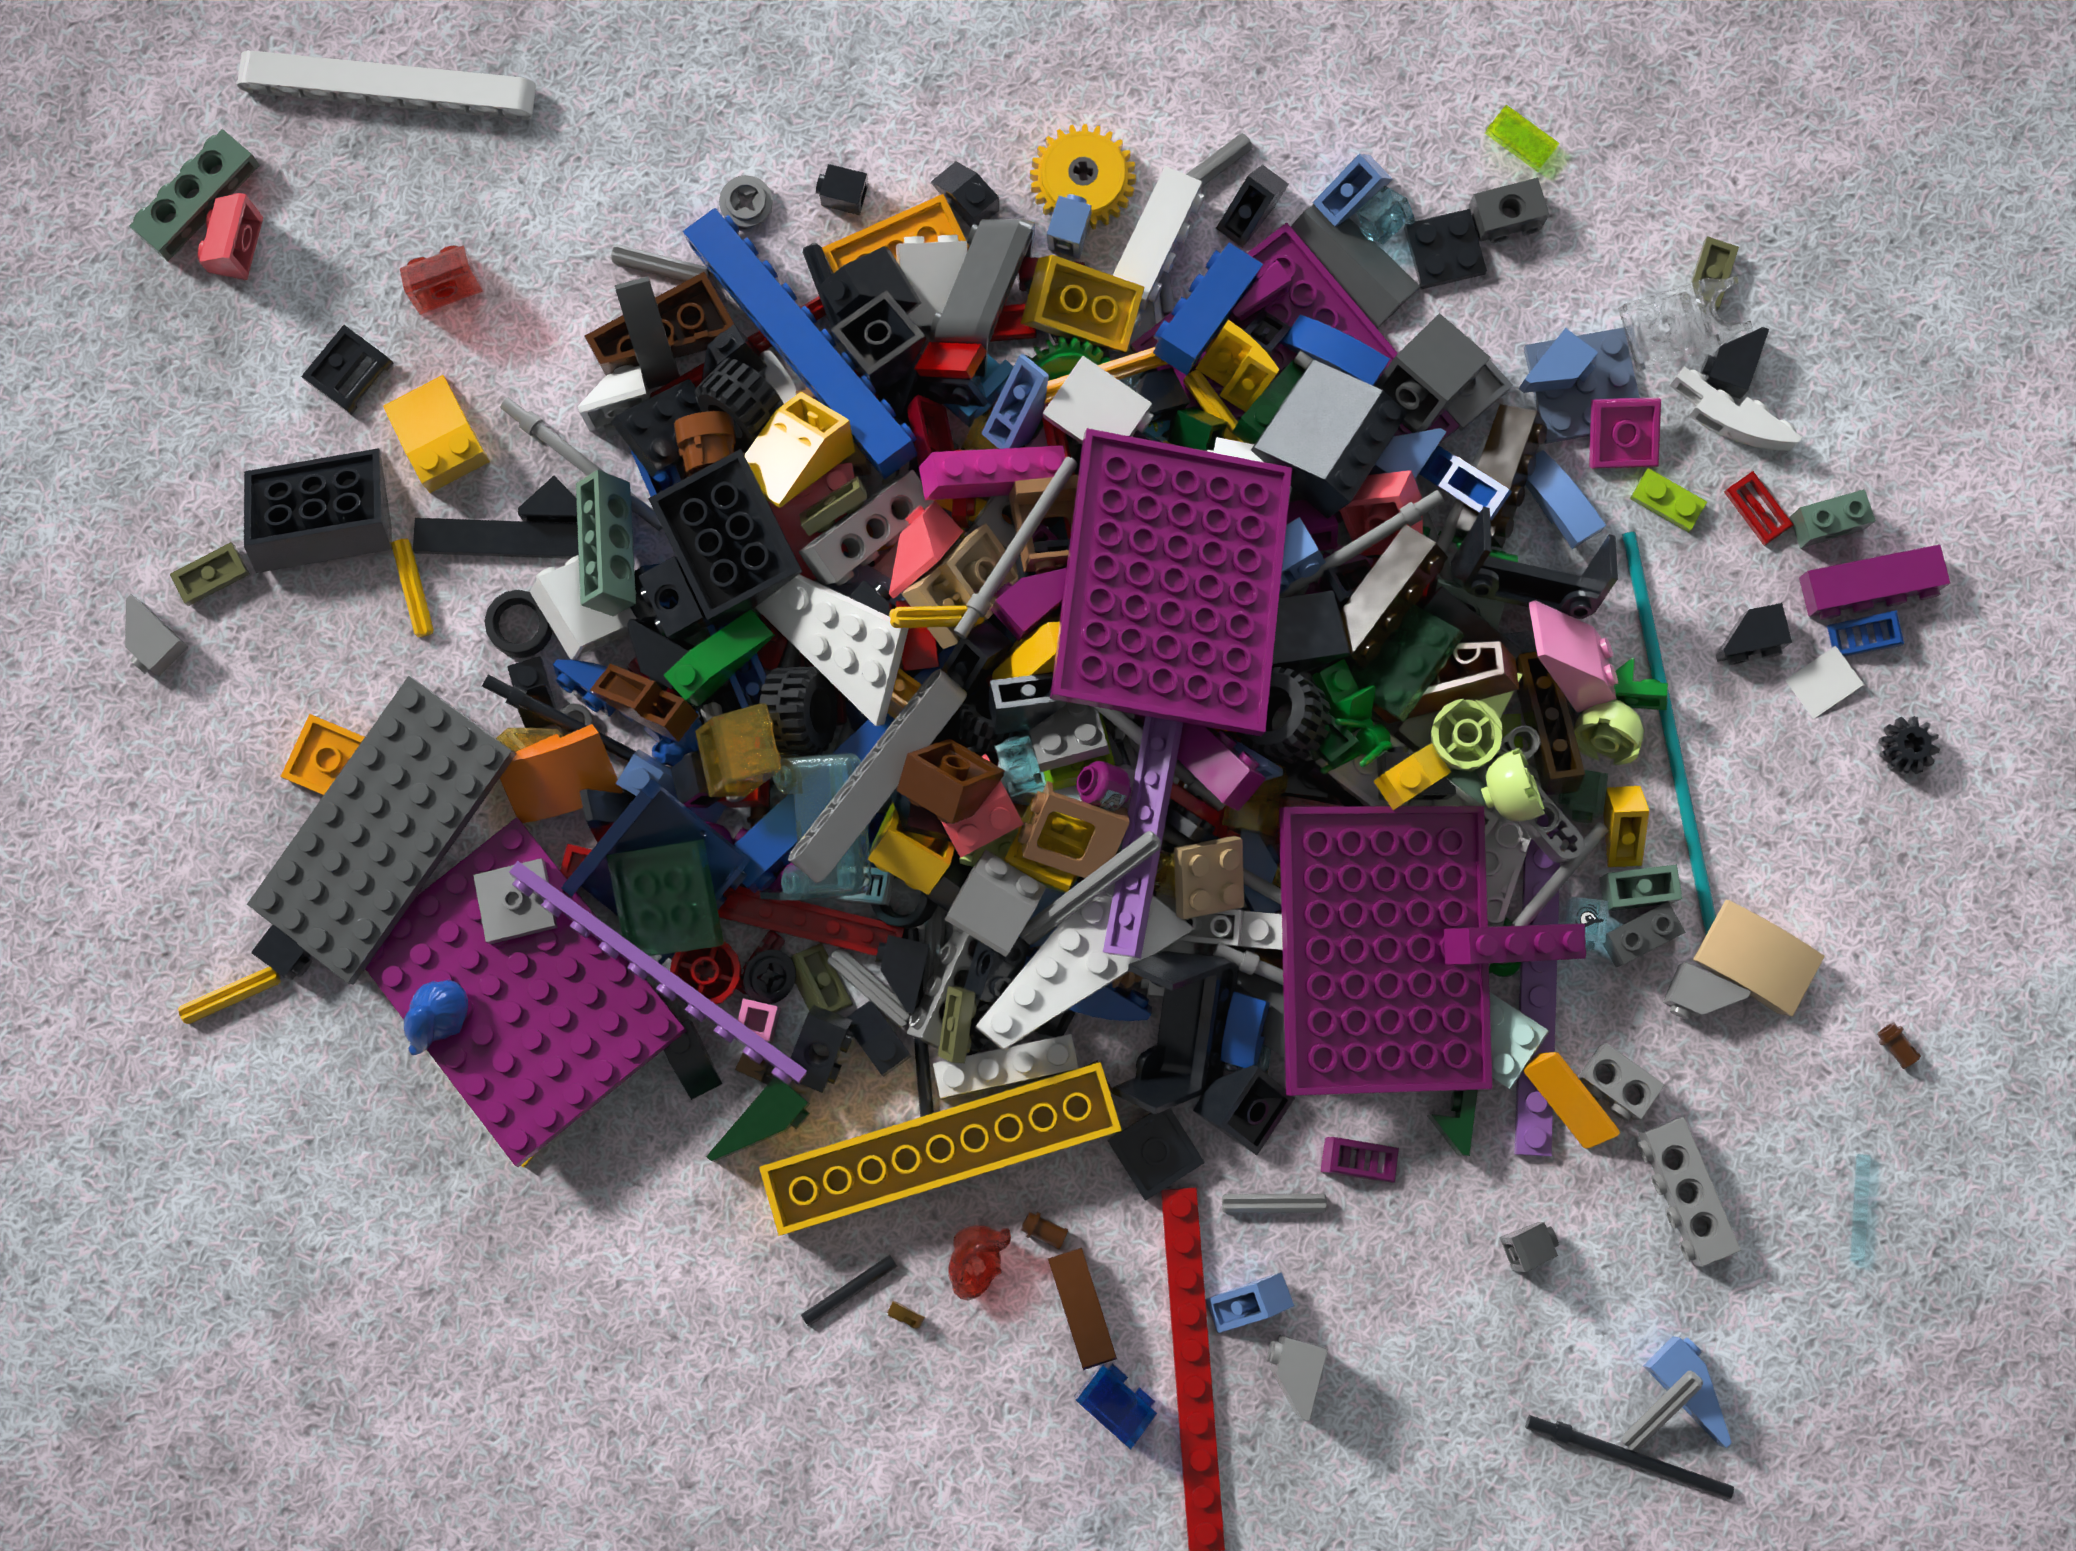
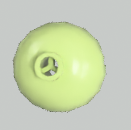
[1431,699,1503,770]
[1574,700,1644,765]
[1481,748,1545,822]

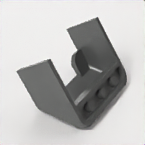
[930,218,1035,377]

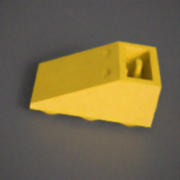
[745,392,855,508]

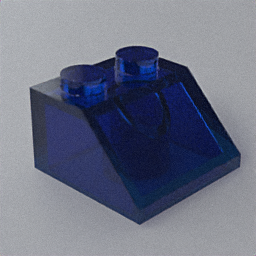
[1074,1363,1157,1450]

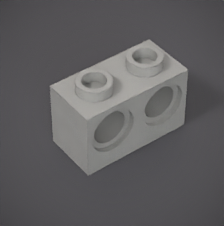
[1578,1043,1665,1121]

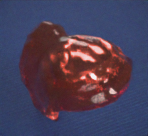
[948,1225,1011,1301]

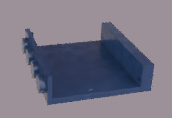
[561,779,751,965]

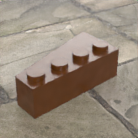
[584,272,734,375]
[1368,642,1519,724]

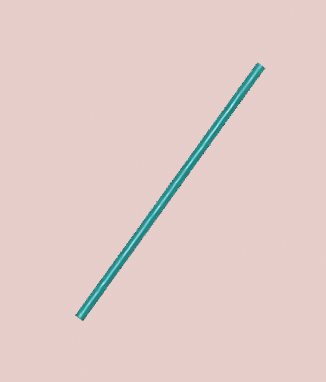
[1622,532,1716,935]

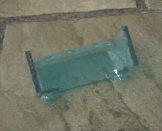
[749,753,872,900]

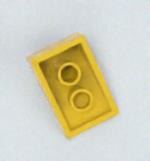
[1020,255,1145,353]
[383,375,490,493]
[868,802,955,895]

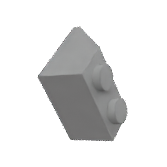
[944,850,1046,957]
[1266,1334,1328,1421]

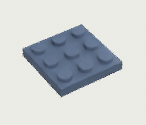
[1524,327,1640,444]

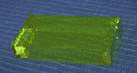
[1485,105,1559,172]

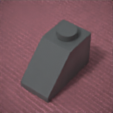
[1499,1222,1559,1272]

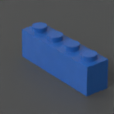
[1153,242,1263,375]

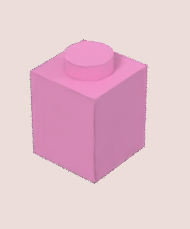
[738,998,781,1042]

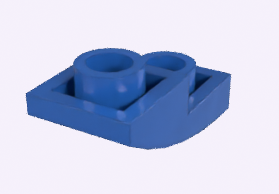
[1221,992,1270,1068]

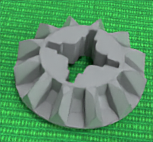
[719,175,773,229]

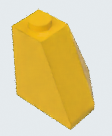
[992,622,1060,680]

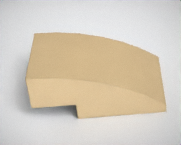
[902,523,1018,649]
[1693,900,1825,1017]

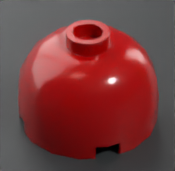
[670,935,742,1005]

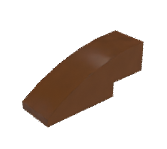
[590,663,699,742]
[1048,1248,1117,1370]

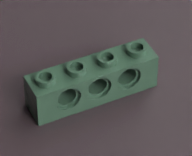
[129,129,260,262]
[576,470,636,617]

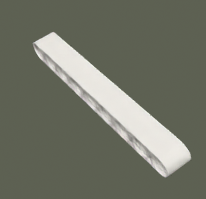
[237,51,536,120]

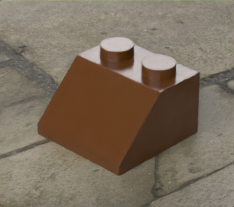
[897,738,1005,824]

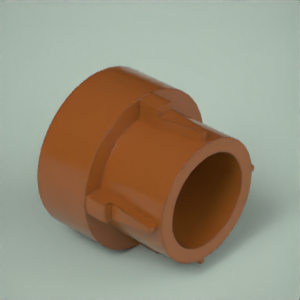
[674,411,736,474]

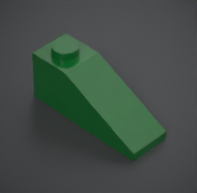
[664,609,775,707]

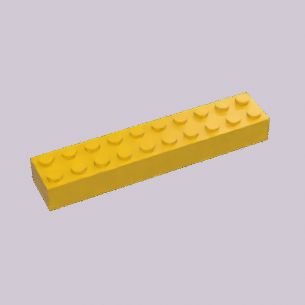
[759,1062,1122,1236]

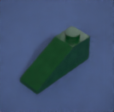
[1232,359,1305,444]
[706,1077,810,1162]

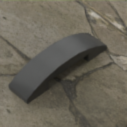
[615,276,680,389]

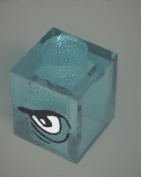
[1565,897,1608,951]

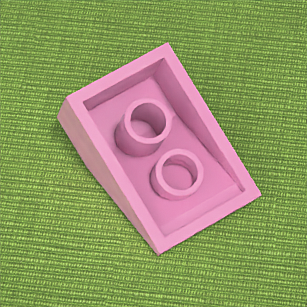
[1529,600,1618,713]

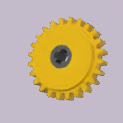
[1030,124,1136,230]

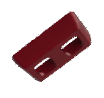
[907,395,955,466]

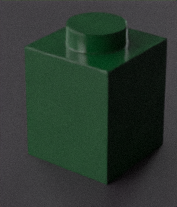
[1168,407,1228,451]

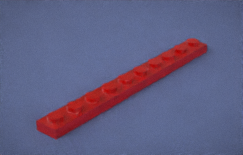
[560,843,905,957]
[1161,1188,1225,1551]

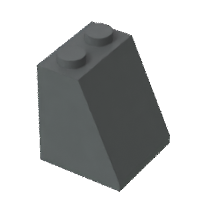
[1374,313,1491,433]

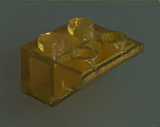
[695,703,782,797]

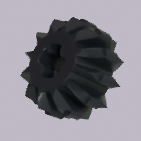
[1878,716,1940,775]

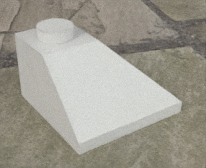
[578,365,650,431]

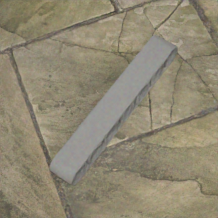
[788,669,967,883]

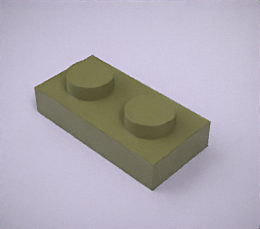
[1685,236,1739,312]
[799,476,867,536]
[170,542,250,606]
[938,986,977,1064]

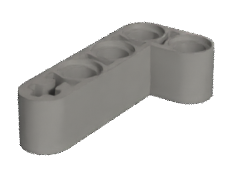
[1476,725,1584,863]

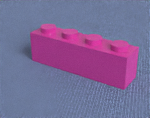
[919,445,1065,500]

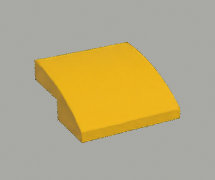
[1196,320,1279,412]
[1004,797,1095,892]

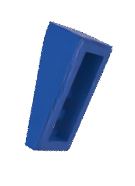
[1827,610,1904,657]

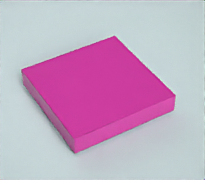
[1589,397,1661,469]

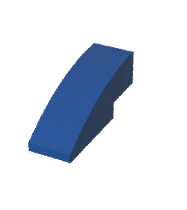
[1281,315,1390,386]
[1419,445,1512,520]

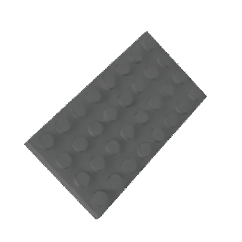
[247,676,517,985]

